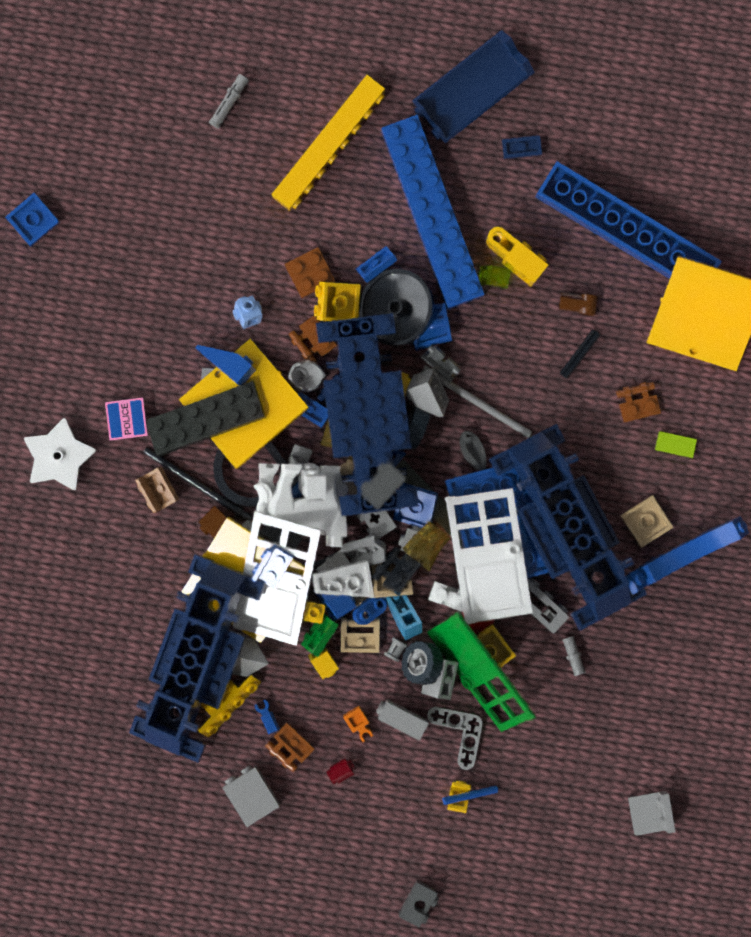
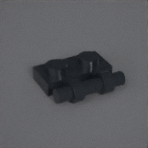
[372,547,421,596]

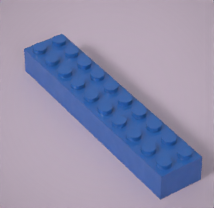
[381,115,484,310]
[535,161,721,279]

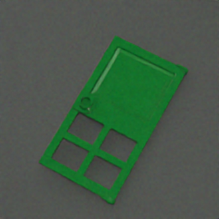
[427,612,536,732]

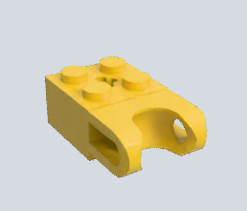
[486,227,548,287]

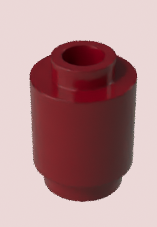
[326,758,356,785]

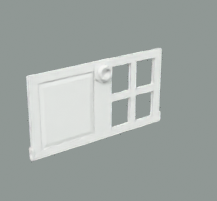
[445,488,532,625]
[233,511,320,645]

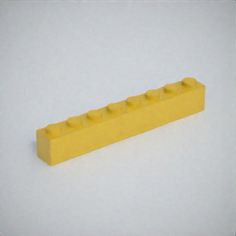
[271,75,385,211]

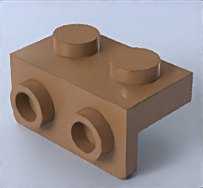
[135,466,180,513]

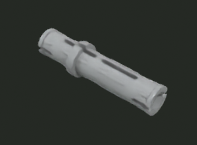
[208,74,249,129]

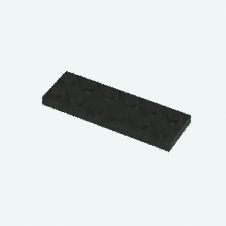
[146,381,265,457]

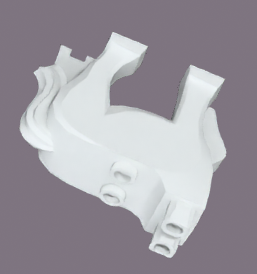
[254,463,348,547]

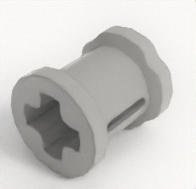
[384,637,408,663]

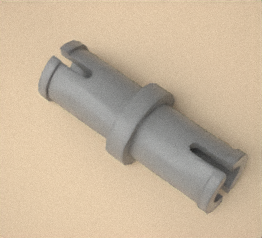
[562,636,586,676]

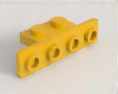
[199,675,261,738]

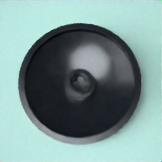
[359,269,434,346]

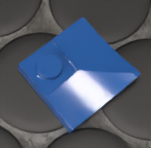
[414,303,452,351]

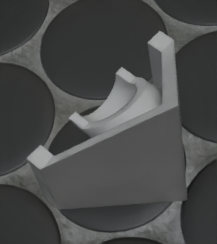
[233,638,269,677]

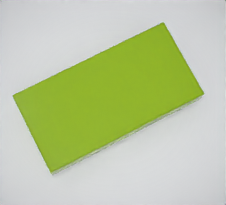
[655,431,697,458]

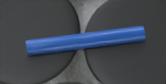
[442,785,498,805]

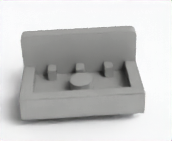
[341,535,386,566]

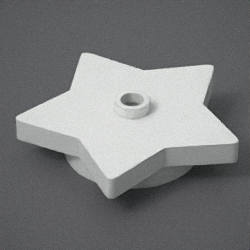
[24,418,96,490]

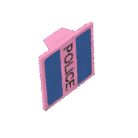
[105,398,148,440]

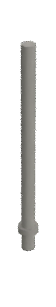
[422,365,532,438]

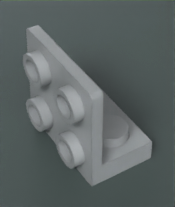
[628,791,675,836]

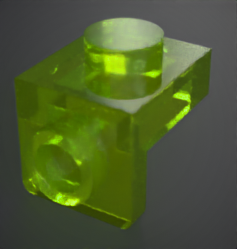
[479,265,510,289]

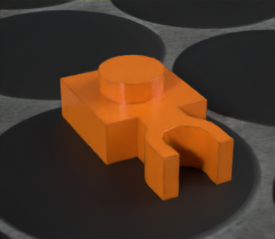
[343,706,373,742]

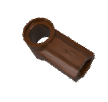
[559,293,598,316]

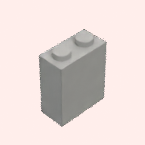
[377,699,429,741]
[223,765,280,827]

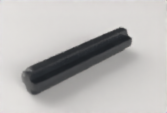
[560,329,600,379]

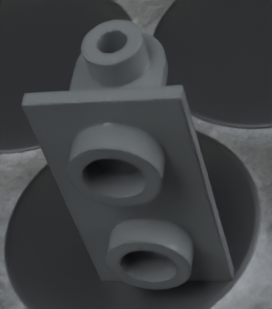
[421,344,461,382]

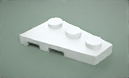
[312,560,375,598]

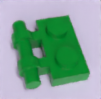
[301,614,338,657]

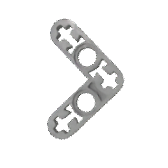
[427,707,482,770]

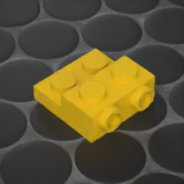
[314,282,361,321]

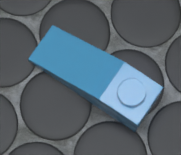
[385,595,422,640]

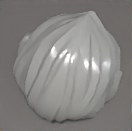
[288,360,326,392]

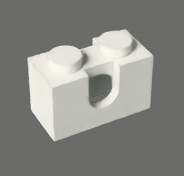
[298,463,326,500]
[428,581,463,612]

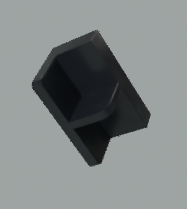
[260,525,303,549]

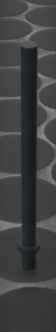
[143,447,253,521]

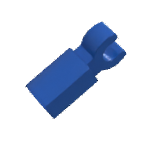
[254,700,280,735]

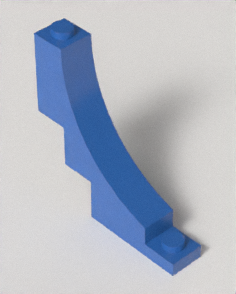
[626,516,749,594]

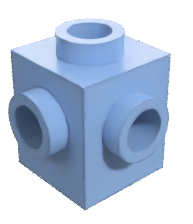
[233,295,262,329]

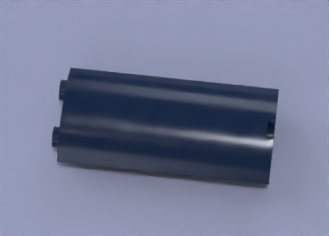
[412,30,535,143]

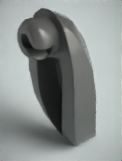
[460,431,486,471]

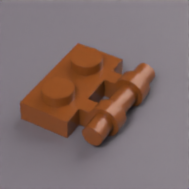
[288,315,337,362]
[616,382,661,423]
[265,722,315,772]

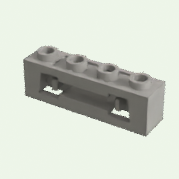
[527,577,569,634]

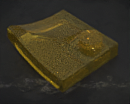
[402,521,451,571]

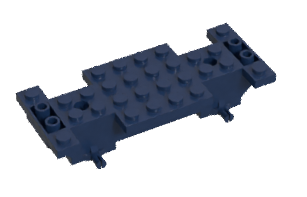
[316,313,419,517]
[489,424,647,631]
[129,554,266,763]

